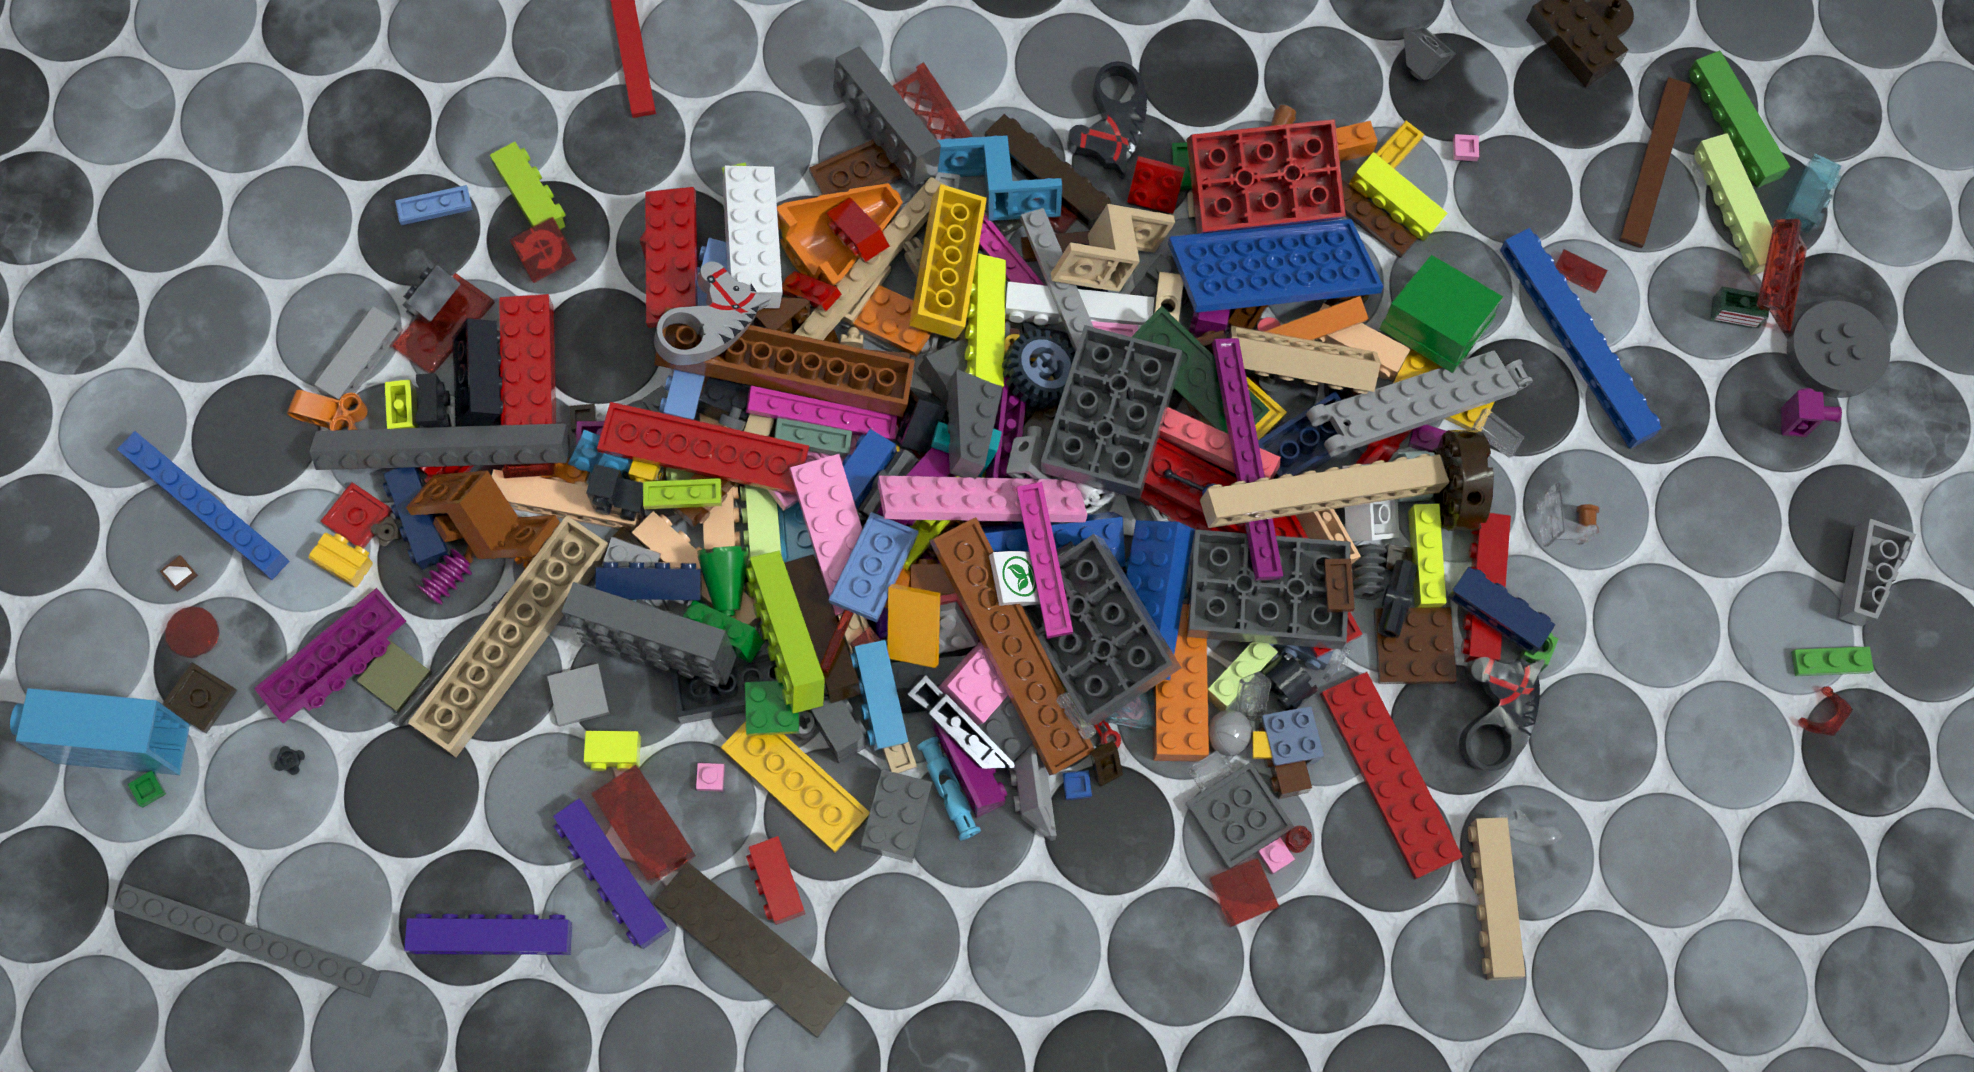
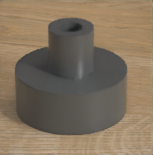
[1257,373,1283,395]
[718,406,746,431]

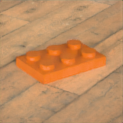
[853,285,933,357]

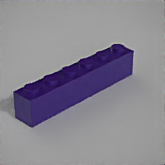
[553,798,670,949]
[404,914,572,955]

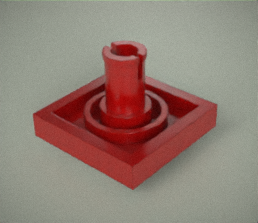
[1127,156,1185,214]

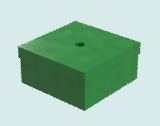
[1379,254,1503,373]

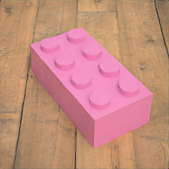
[938,641,1008,725]

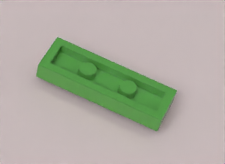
[1791,647,1874,676]

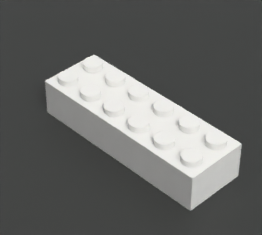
[723,166,782,308]

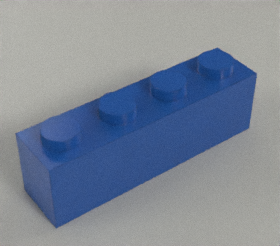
[842,429,897,510]

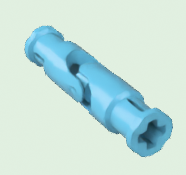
[917,737,981,841]

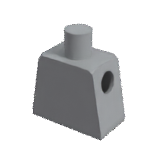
[1007,426,1053,481]

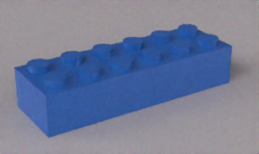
[981,512,1126,567]
[1126,520,1195,680]

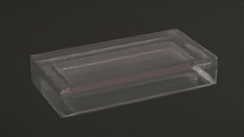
[1471,408,1524,458]

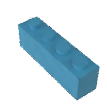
[849,640,908,751]

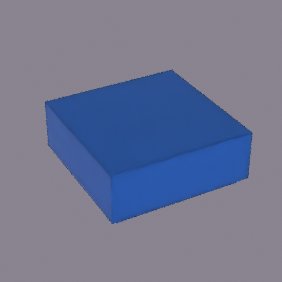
[1063,770,1092,800]

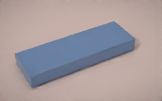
[395,185,473,225]

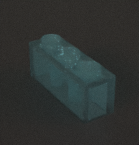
[1781,154,1841,233]

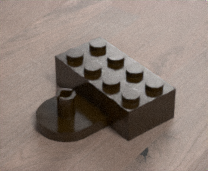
[1526,0,1634,88]

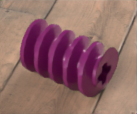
[416,548,472,605]

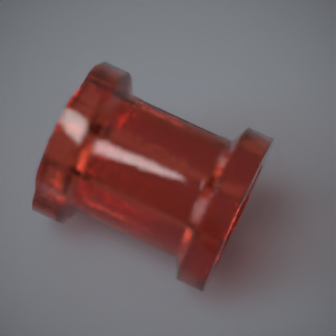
[1285,825,1312,853]

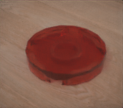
[165,606,220,658]

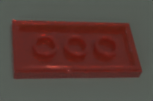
[392,273,495,374]

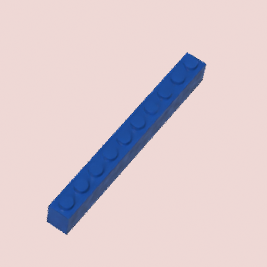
[1500,228,1662,449]

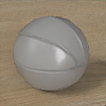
[1208,710,1253,756]

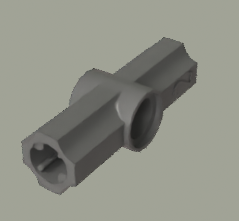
[858,448,919,519]

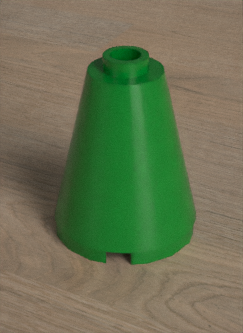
[697,546,749,616]

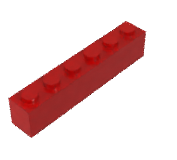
[1461,513,1511,663]

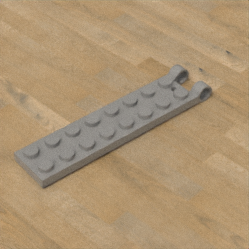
[1306,350,1519,457]

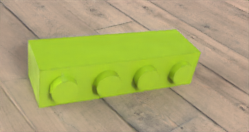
[490,142,566,230]

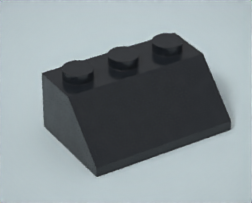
[891,655,966,714]

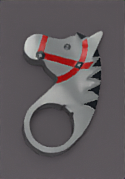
[654,262,772,365]

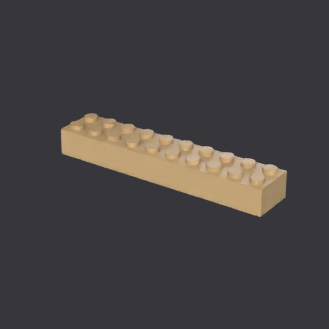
[408,515,609,757]

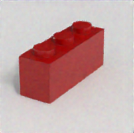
[826,197,890,262]
[746,836,806,925]

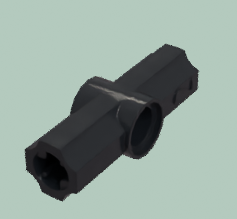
[1377,560,1417,638]

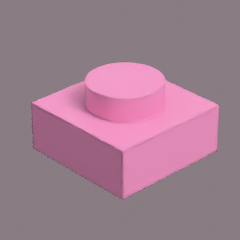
[1453,134,1479,161]
[696,763,725,792]
[1257,838,1295,874]

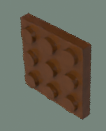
[1374,607,1457,684]

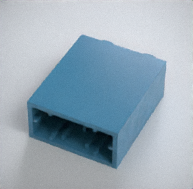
[10,688,190,775]

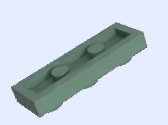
[774,418,852,457]

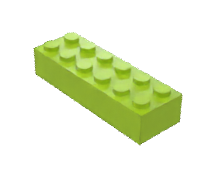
[746,550,825,713]

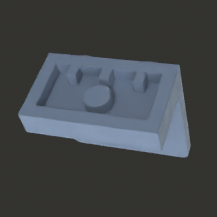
[1262,706,1324,766]

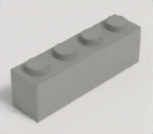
[314,306,403,400]

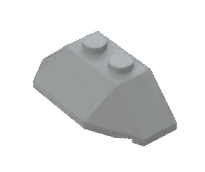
[1010,743,1057,841]

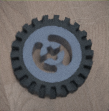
[1002,329,1076,409]

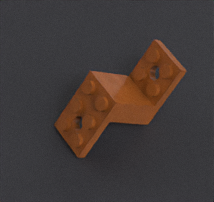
[406,470,560,559]

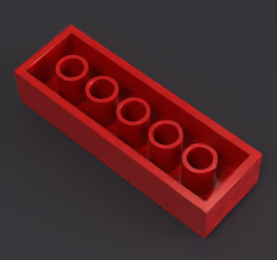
[499,294,556,425]

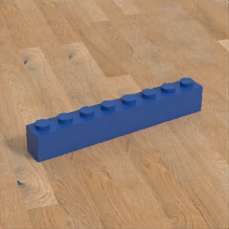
[117,431,290,580]

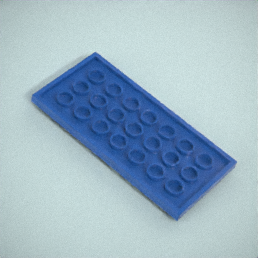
[1168,219,1383,313]

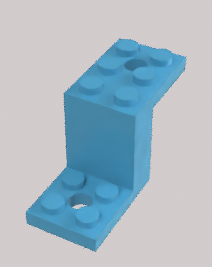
[937,136,1062,221]

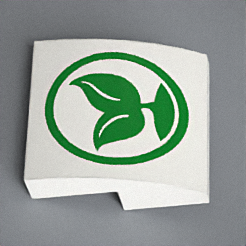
[989,551,1040,606]

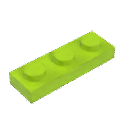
[643,479,722,509]

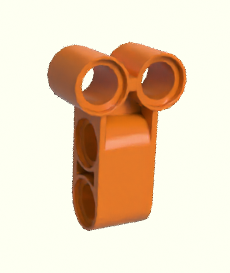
[287,390,368,431]

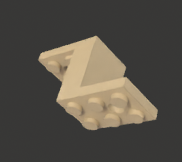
[1051,204,1175,292]

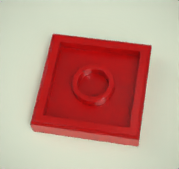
[320,482,393,549]

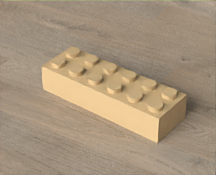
[1229,326,1381,394]

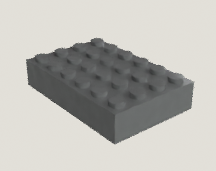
[1041,325,1182,499]
[1187,530,1351,649]
[1022,534,1182,725]
[561,582,736,686]

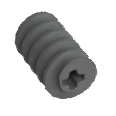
[1353,544,1387,600]

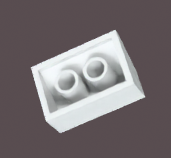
[1342,464,1400,541]

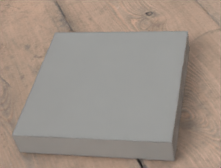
[547,664,610,727]

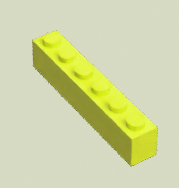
[965,253,1006,387]

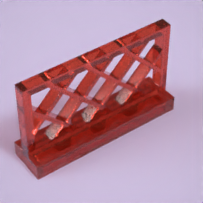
[893,62,973,140]
[1757,219,1807,333]

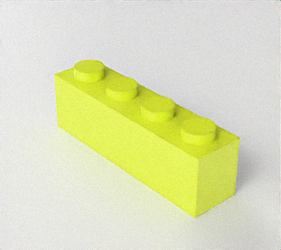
[1350,152,1448,241]
[1408,504,1446,608]

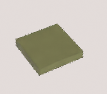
[357,641,432,712]

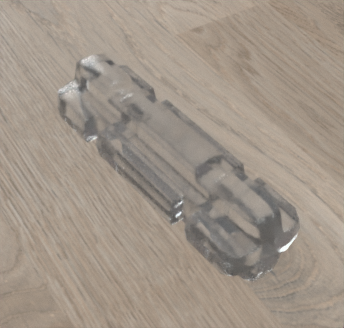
[1056,692,1096,740]

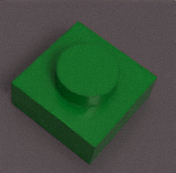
[128,770,166,808]

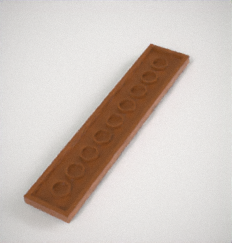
[930,517,1095,776]

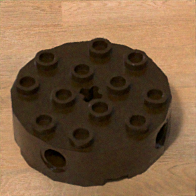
[1433,430,1494,531]

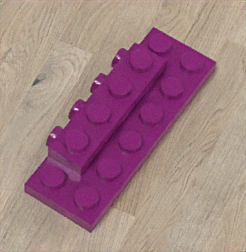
[254,588,407,724]

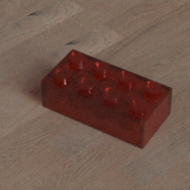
[591,765,696,886]

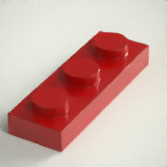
[782,271,842,312]

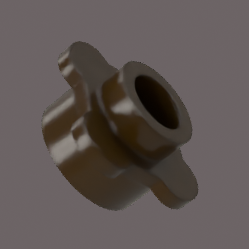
[371,517,402,547]

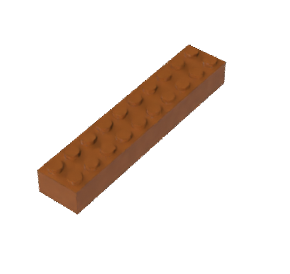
[654,307,915,417]

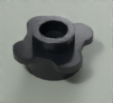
[274,746,305,775]

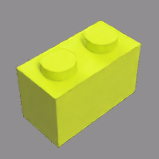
[385,380,419,429]
[584,731,641,772]

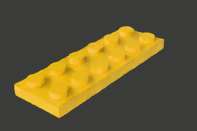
[721,721,870,853]

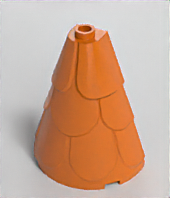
[777,183,903,286]

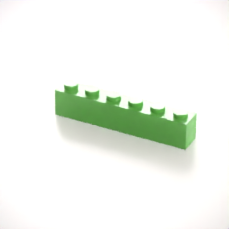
[1689,51,1790,188]

